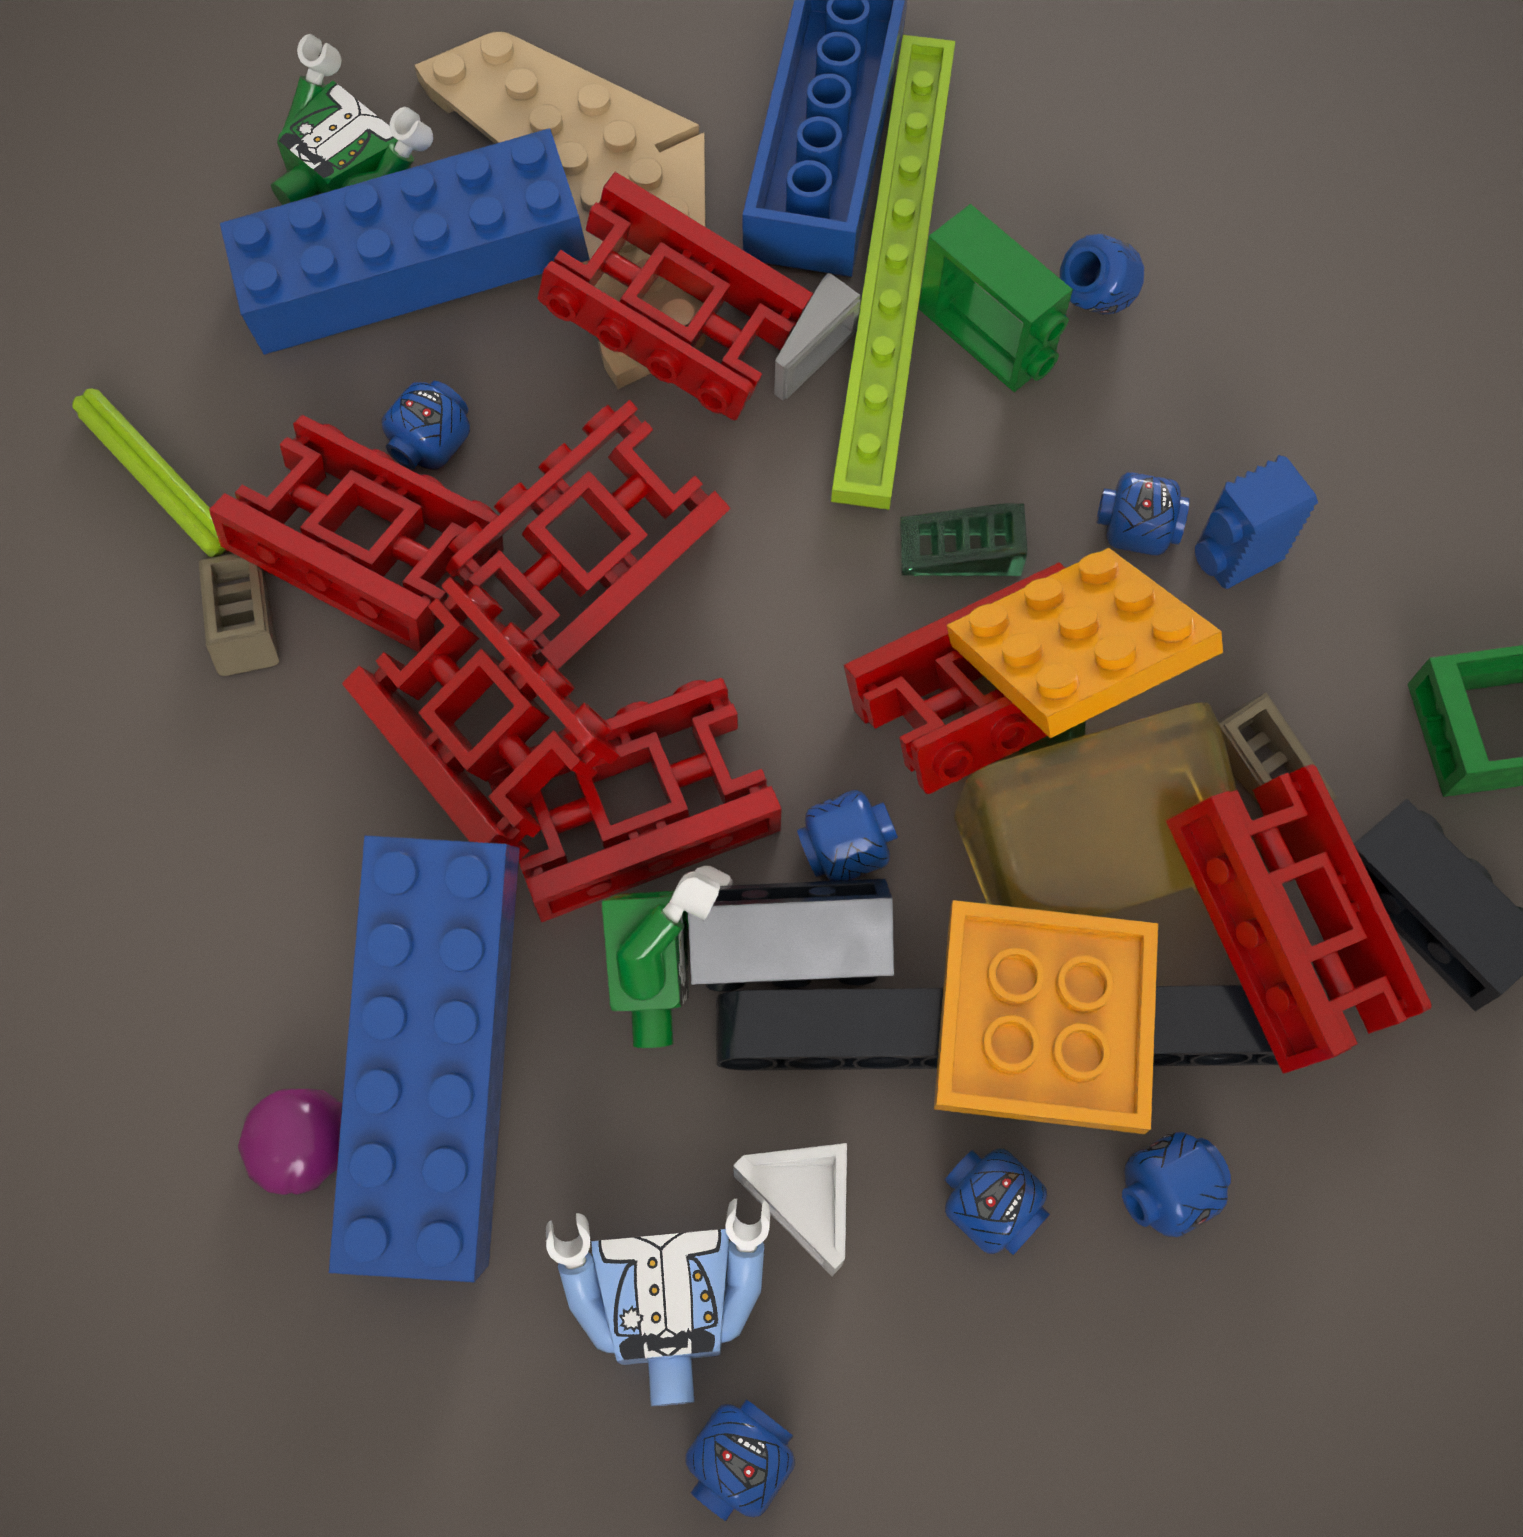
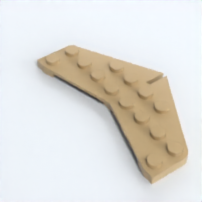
[415,32,707,389]

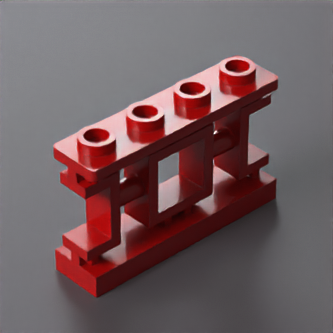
[538,171,813,421]
[445,400,731,669]
[209,415,504,653]
[844,562,1065,794]
[342,577,621,861]
[488,678,782,923]
[1166,764,1432,1074]

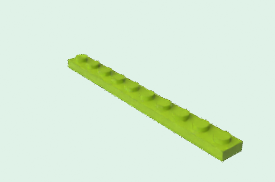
[831,35,955,510]

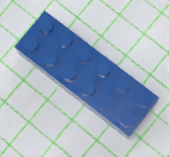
[742,0,907,277]
[220,128,590,355]
[329,835,520,1282]

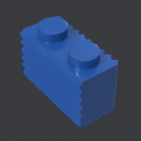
[1195,455,1318,589]

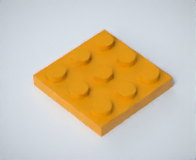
[947,548,1223,738]
[934,900,1158,1134]

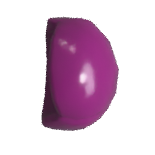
[238,1089,342,1195]

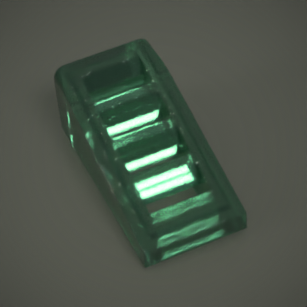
[900,503,1027,576]

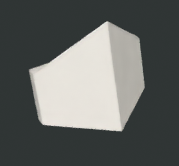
[733,1143,847,1276]

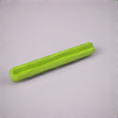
[72,388,226,557]

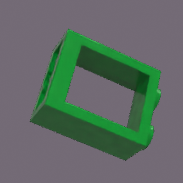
[918,204,1073,392]
[1407,645,1523,797]

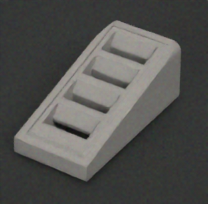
[774,273,860,401]

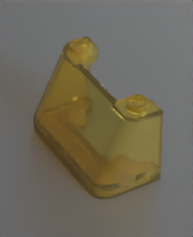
[954,702,1237,916]

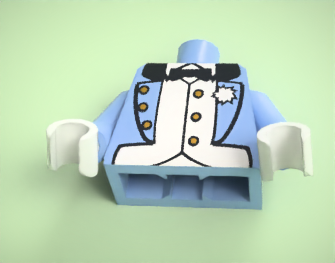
[546,1199,771,1406]

